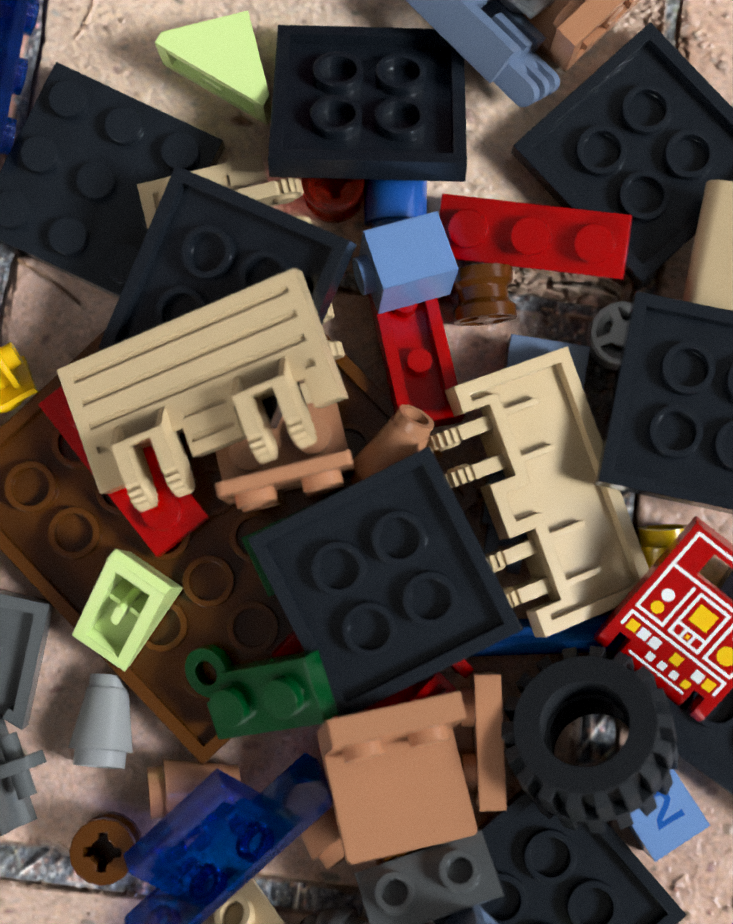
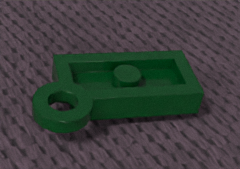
[185,644,338,740]

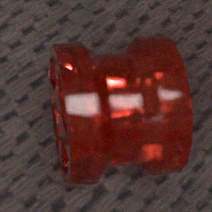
[302,178,364,223]

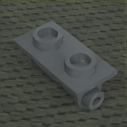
[355,830,504,924]

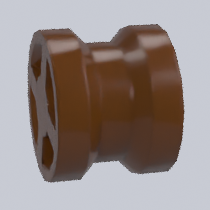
[452,263,517,326]
[69,812,143,886]

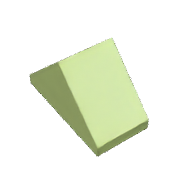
[155,11,272,125]
[72,549,183,672]

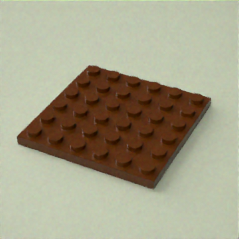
[0,329,482,765]

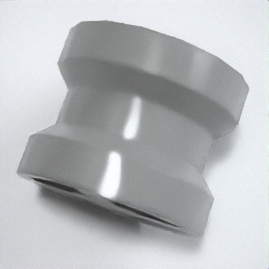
[584,301,631,372]

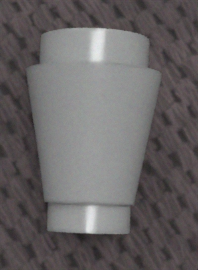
[68,674,133,769]

